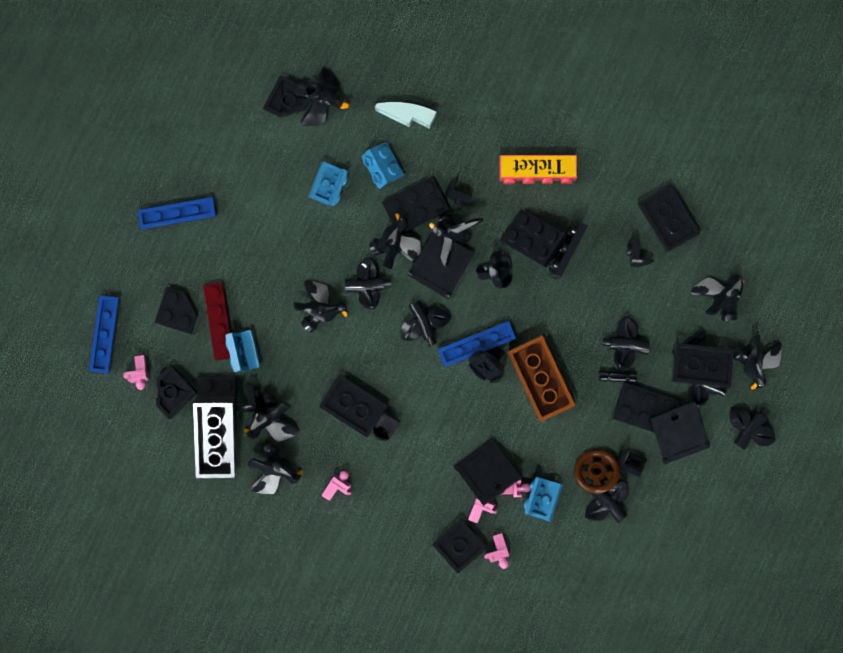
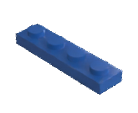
[137,197,217,230]
[89,295,120,374]
[438,321,516,367]

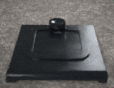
[407,231,475,299]
[650,401,710,465]
[454,438,522,506]

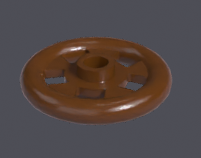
[574,449,620,494]

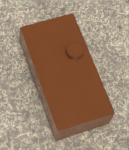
[508,335,576,422]

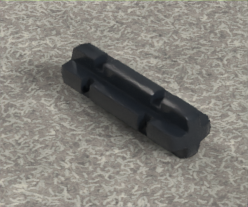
[672,329,706,355]
[599,371,637,383]

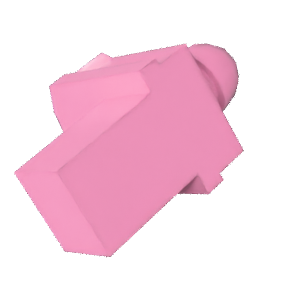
[123,355,149,390]
[321,470,352,501]
[497,479,530,497]
[468,497,497,523]
[484,533,509,569]

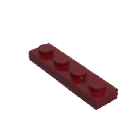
[203,282,231,361]

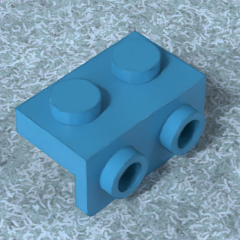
[362,142,404,189]
[308,162,348,206]
[225,330,261,372]
[524,476,562,522]

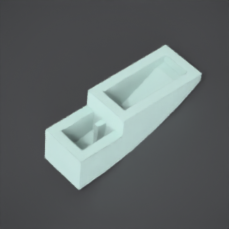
[375,102,436,129]

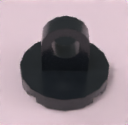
[476,250,513,289]
[469,346,505,383]

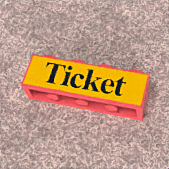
[499,155,577,184]

